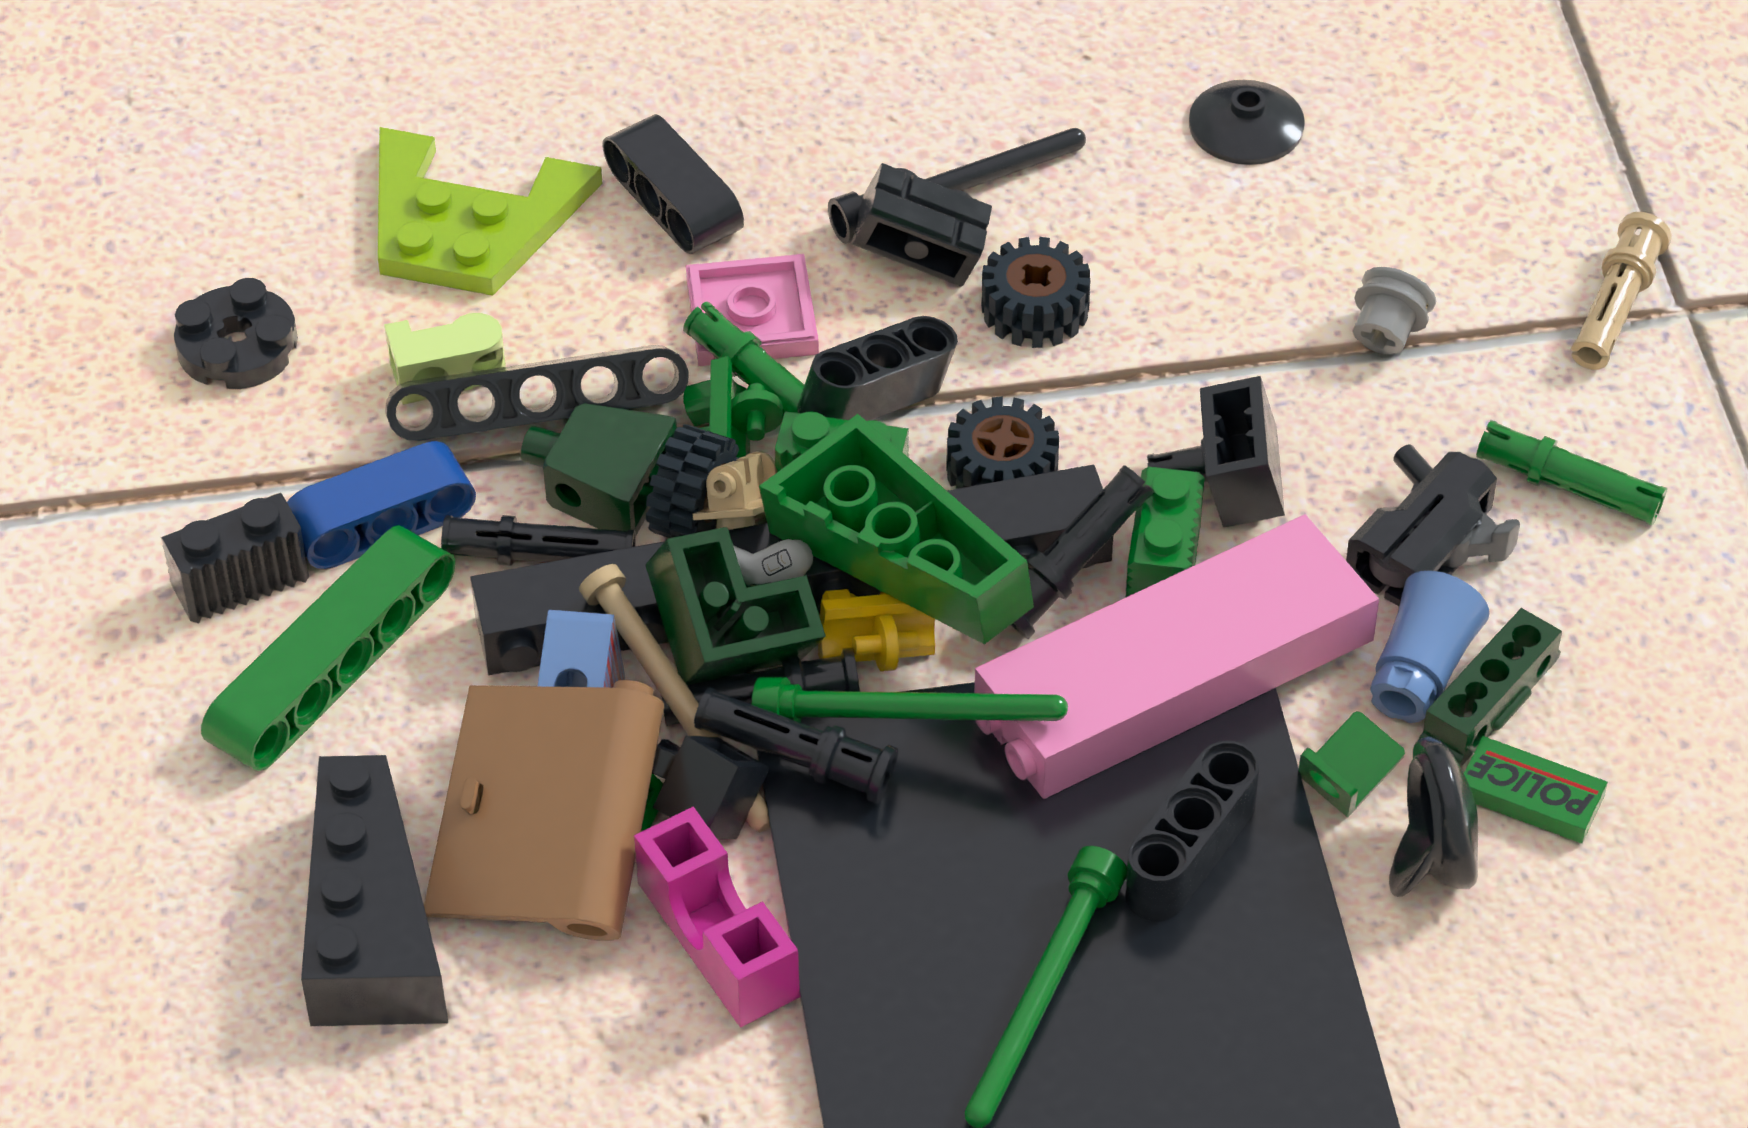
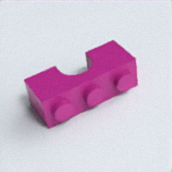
[634,807,800,1028]

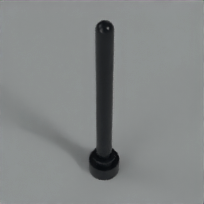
[828,128,1086,244]

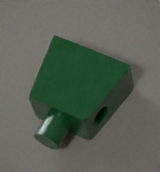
[521,403,677,535]

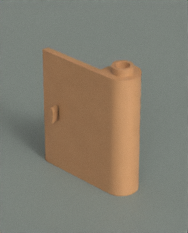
[424,680,664,941]

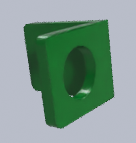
[1298,711,1405,818]

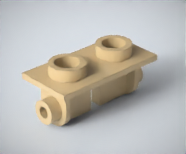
[693,451,777,529]

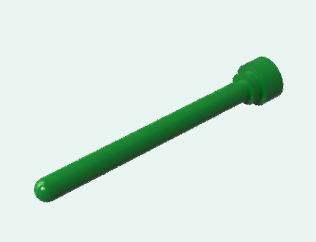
[752,677,1068,722]
[964,846,1127,1128]

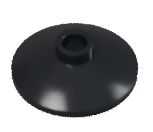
[1189,80,1305,165]

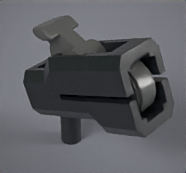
[1346,444,1520,606]

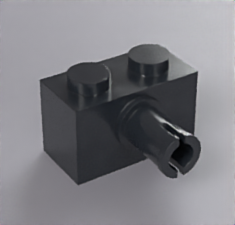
[1147,376,1285,528]

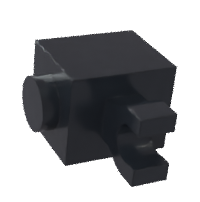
[652,736,770,839]

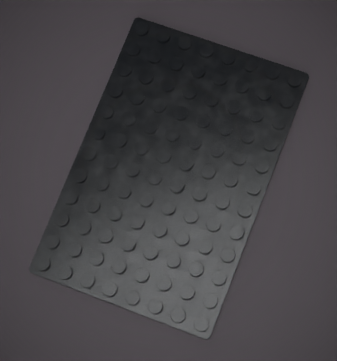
[756,682,1400,1128]

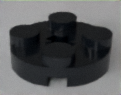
[174,278,298,389]

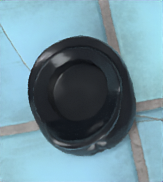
[1389,736,1478,897]

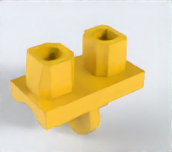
[818,589,936,672]

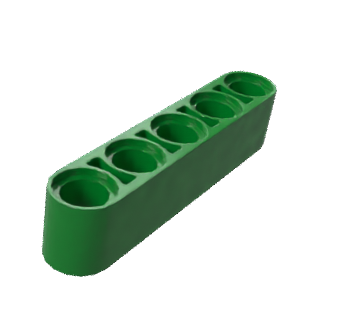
[201,525,456,771]

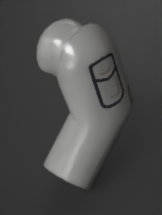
[733,539,813,587]

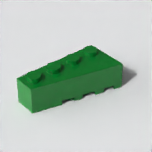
[759,414,1034,645]

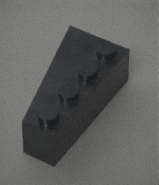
[301,755,448,1026]

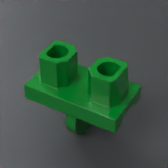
[683,356,783,458]

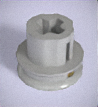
[1352,267,1437,355]

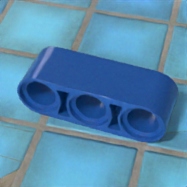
[287,441,476,569]

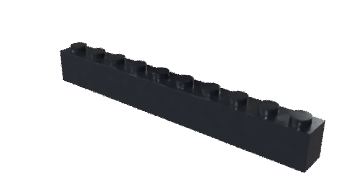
[470,464,1114,675]

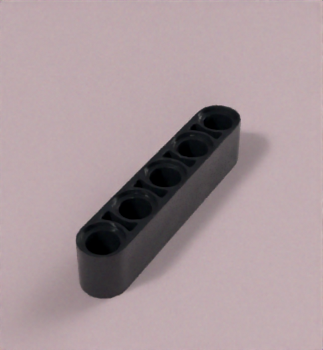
[385,345,689,441]

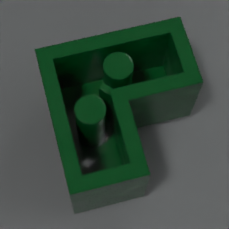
[645,527,826,685]

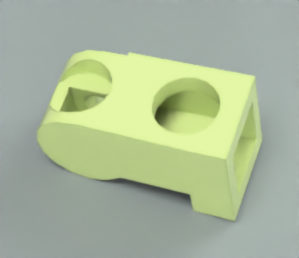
[384,313,506,405]

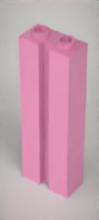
[974,514,1379,799]

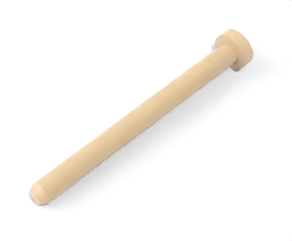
[579,564,770,832]

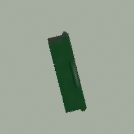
[1419,607,1562,766]

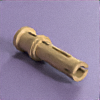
[1571,212,1672,370]

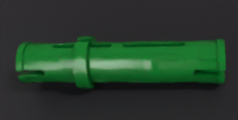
[683,302,804,417]
[1476,420,1668,526]

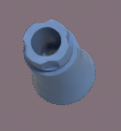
[1370,571,1490,723]

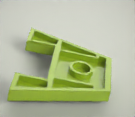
[378,127,603,296]

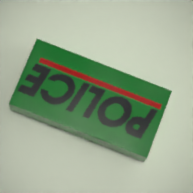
[1464,736,1608,844]

